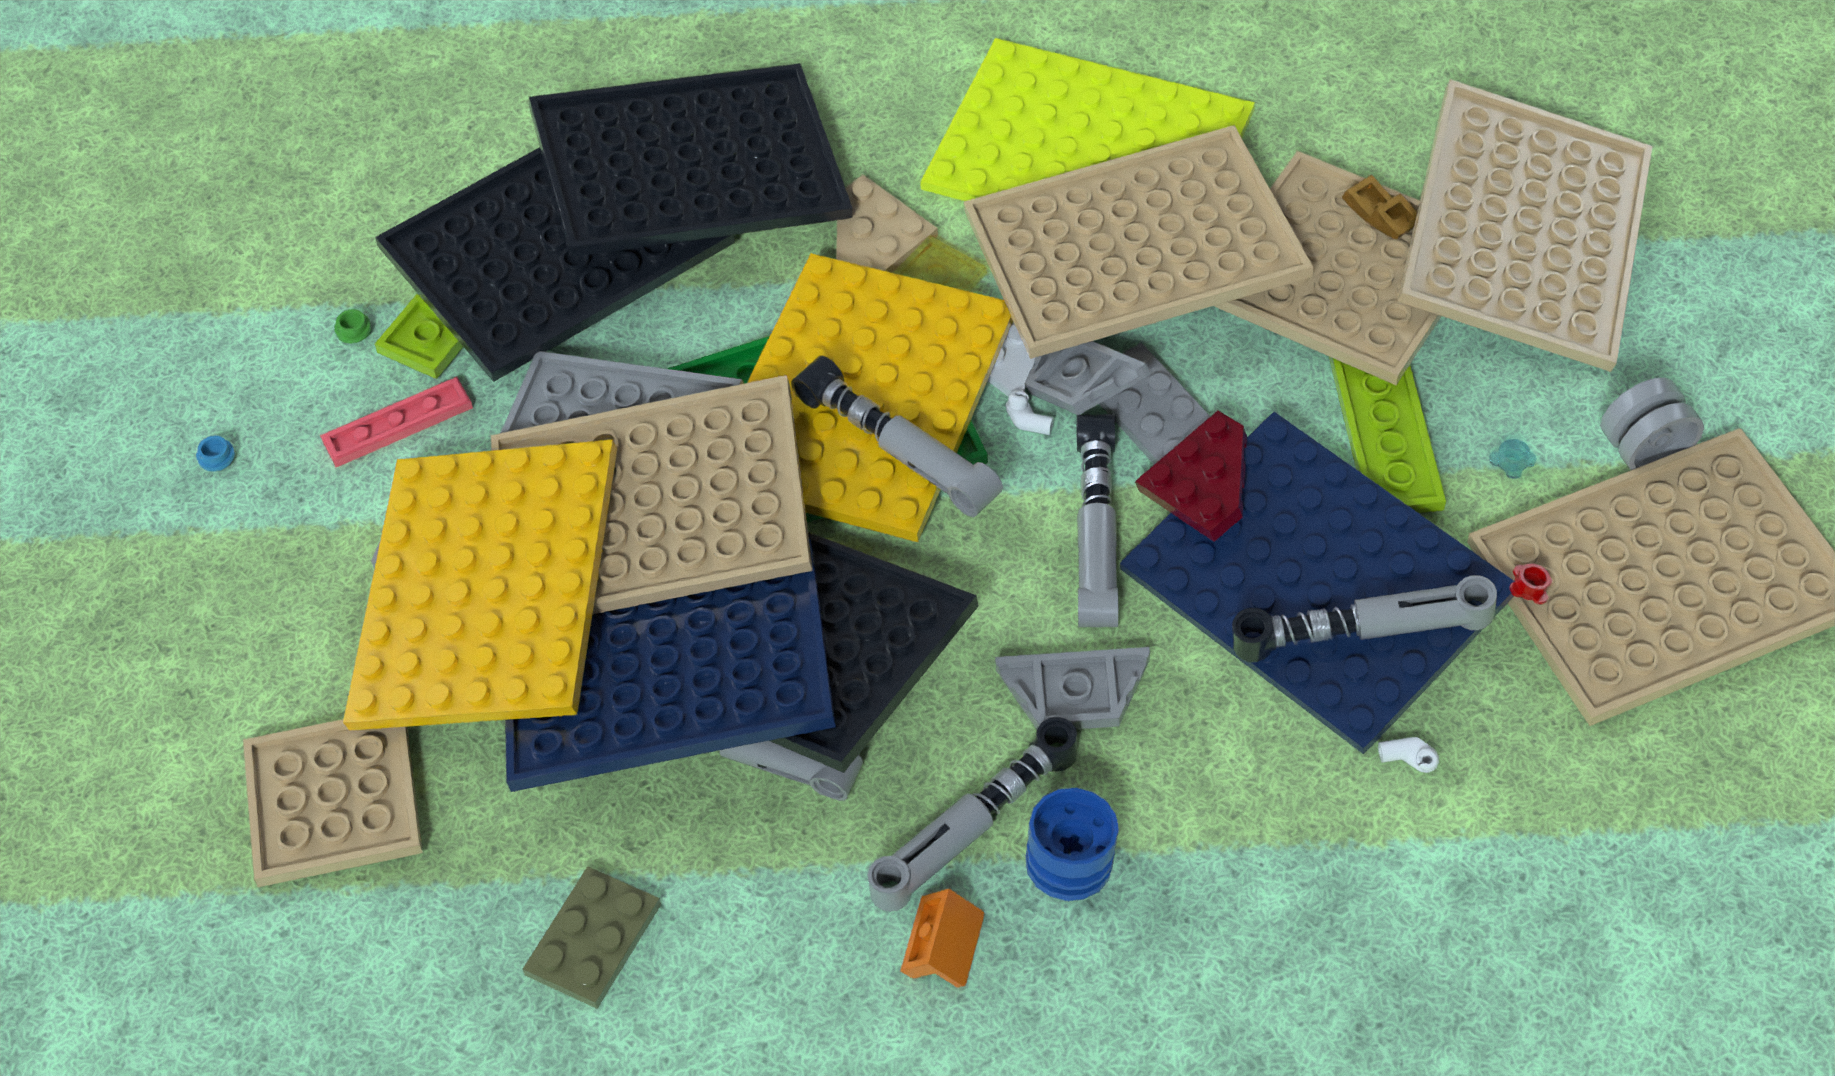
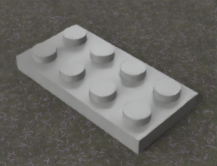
[1099,343,1211,464]

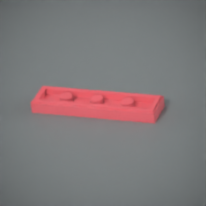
[320,377,473,468]

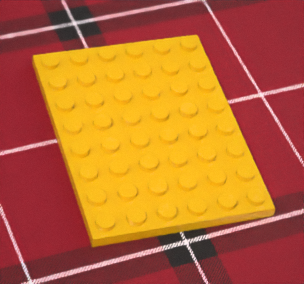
[747,253,1013,542]
[343,439,617,731]

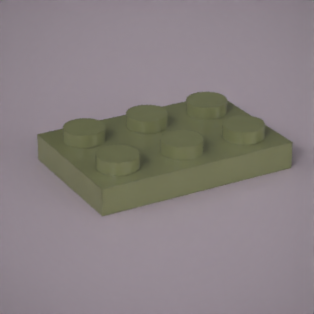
[522,866,661,1009]

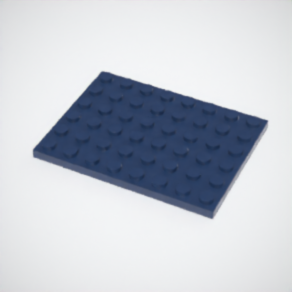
[1120,412,1515,754]
[505,539,836,792]

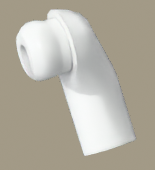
[1006,390,1054,435]
[1378,737,1439,773]

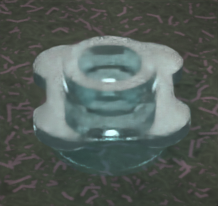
[1489,439,1536,479]

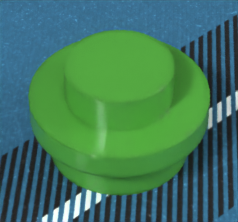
[334,309,371,343]

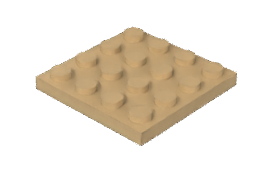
[243,719,423,887]

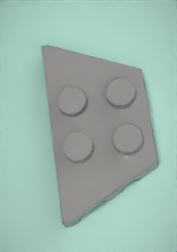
[1024,341,1150,415]
[995,647,1150,729]

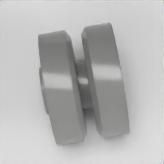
[1600,377,1704,471]

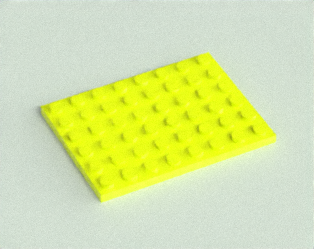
[920,38,1255,201]

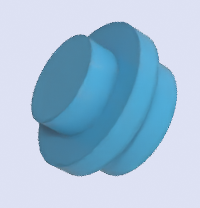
[196,436,235,471]

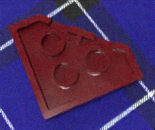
[1135,410,1247,542]

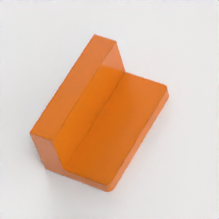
[900,889,984,987]

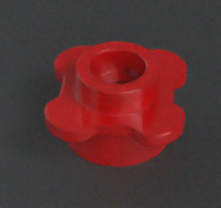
[1510,563,1552,605]

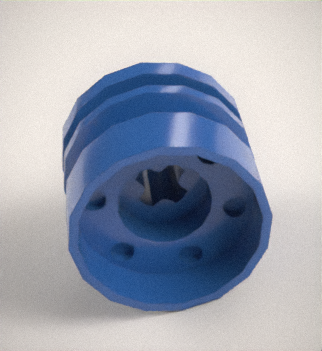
[1025,788,1119,901]

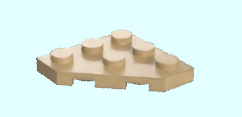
[836,174,938,273]

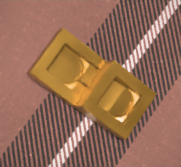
[1342,174,1417,240]

